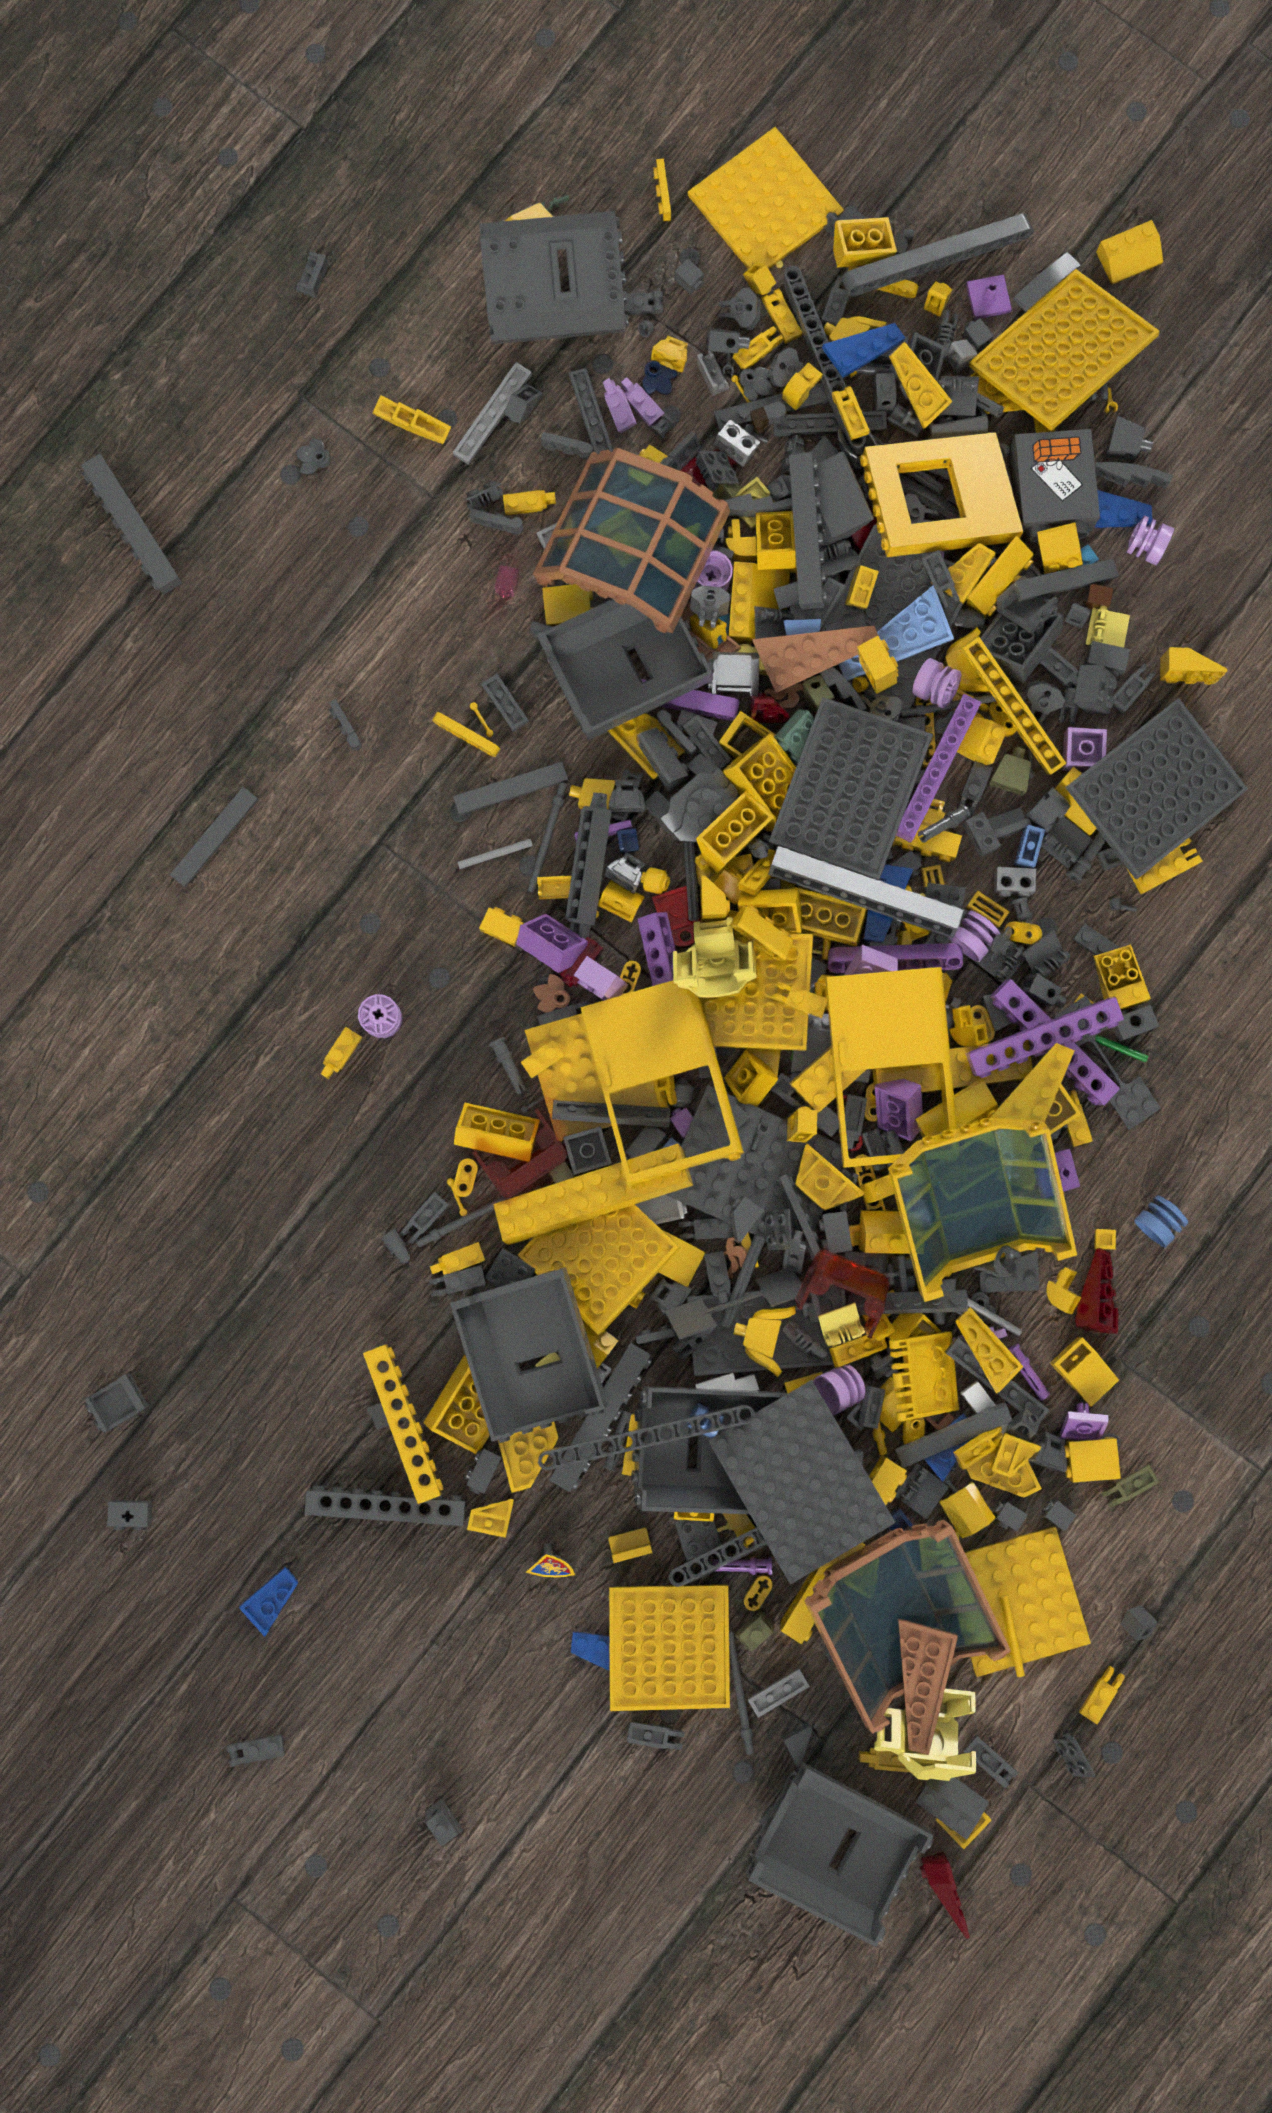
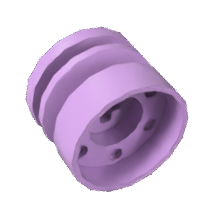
[1127,515,1174,566]
[693,551,733,594]
[913,658,961,708]
[949,911,1001,962]
[358,994,402,1038]
[813,1364,865,1415]

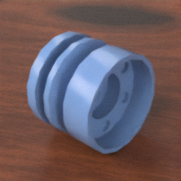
[1134,1195,1188,1248]

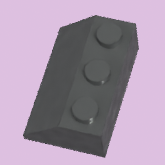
[900,332,946,401]
[926,406,988,440]
[637,728,689,792]
[915,1777,989,1840]

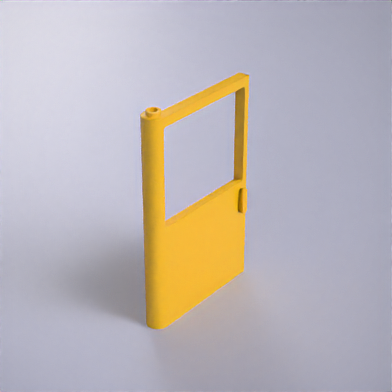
[825,967,960,1168]
[581,980,744,1185]

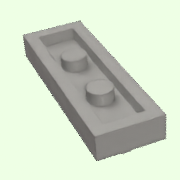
[748,1668,810,1718]

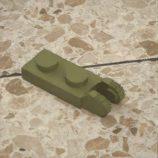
[1101,1464,1159,1507]

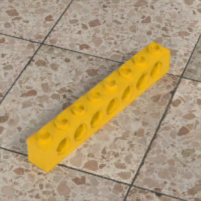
[960,637,1067,775]
[363,1345,444,1504]

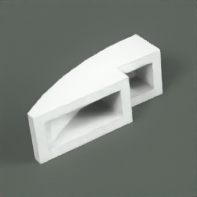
[695,1373,759,1391]
[960,1381,1009,1434]

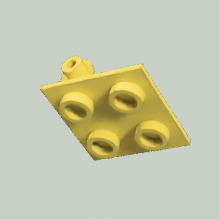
[1085,606,1130,648]
[818,1302,865,1347]

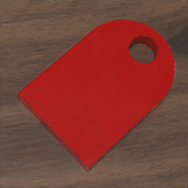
[652,886,701,947]

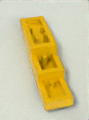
[372,395,451,444]

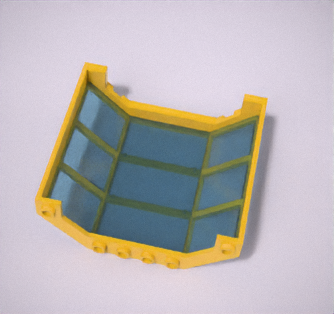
[888,1118,1077,1302]

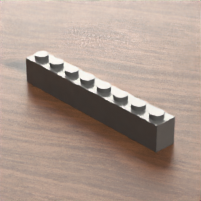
[789,452,828,610]
[81,454,182,595]
[550,1342,652,1492]

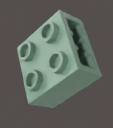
[774,709,814,765]

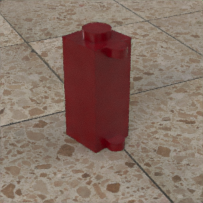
[560,937,603,988]

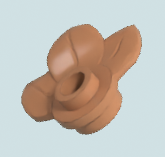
[533,974,570,1012]

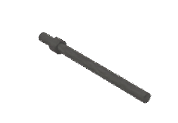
[900,694,996,718]
[527,782,567,894]
[416,1188,524,1247]
[729,1631,754,1754]

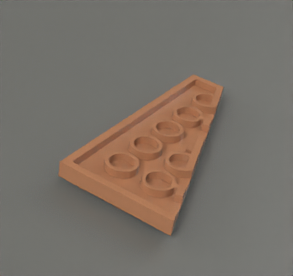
[752,626,879,693]
[898,1618,958,1755]

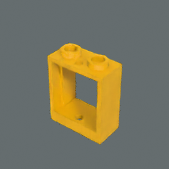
[719,711,777,758]

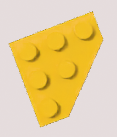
[498,1421,559,1493]
[966,1445,1042,1497]

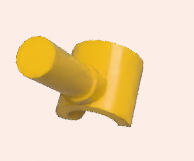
[1104,388,1118,413]

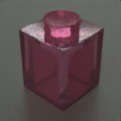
[495,565,519,598]

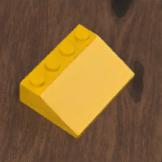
[728,562,790,644]
[722,732,796,832]
[423,1355,490,1454]

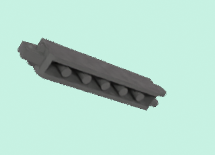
[566,793,612,939]

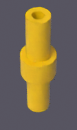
[872,1421,887,1455]

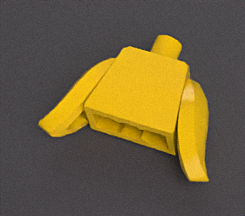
[823,316,886,378]
[943,627,990,693]
[733,1306,796,1378]

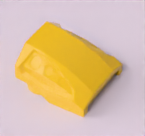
[880,1377,908,1433]
[939,1481,996,1539]

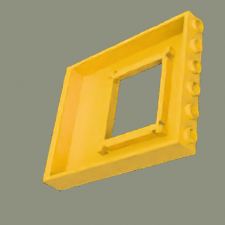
[860,432,1023,557]

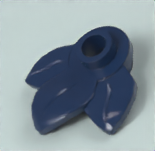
[642,361,677,395]

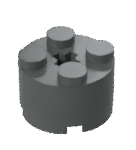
[1026,787,1071,833]

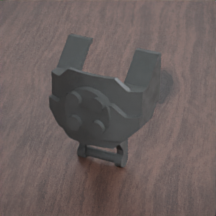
[644,753,738,842]

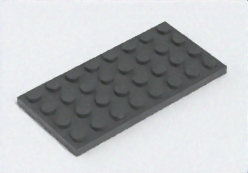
[688,1284,848,1376]

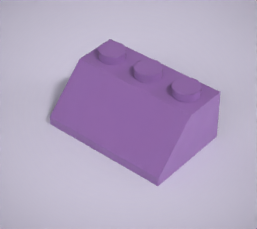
[516,914,588,973]
[875,1079,923,1141]

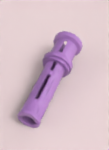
[1008,1343,1050,1401]
[712,1557,772,1575]

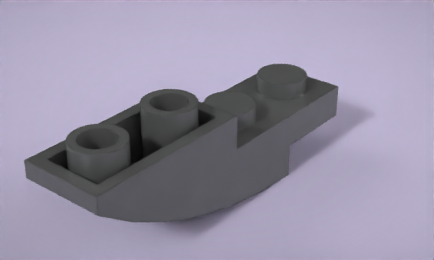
[770,1073,839,1137]

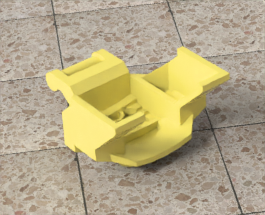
[673,917,757,997]
[874,1689,976,1781]

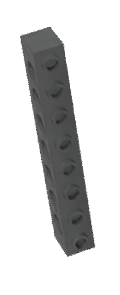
[305,1486,466,1526]

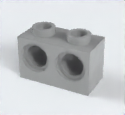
[713,420,760,467]
[994,867,1036,898]

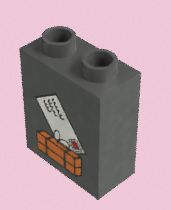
[1009,429,1100,542]

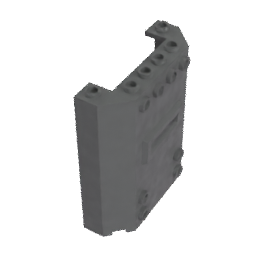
[479,211,629,345]
[537,575,715,740]
[450,1267,608,1443]
[631,1386,788,1514]
[745,1763,934,1947]

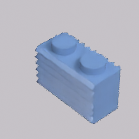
[1014,825,1045,869]

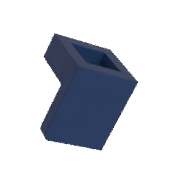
[617,828,639,854]
[889,1507,913,1531]

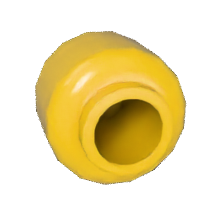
[641,867,670,894]

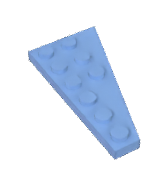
[838,585,954,681]

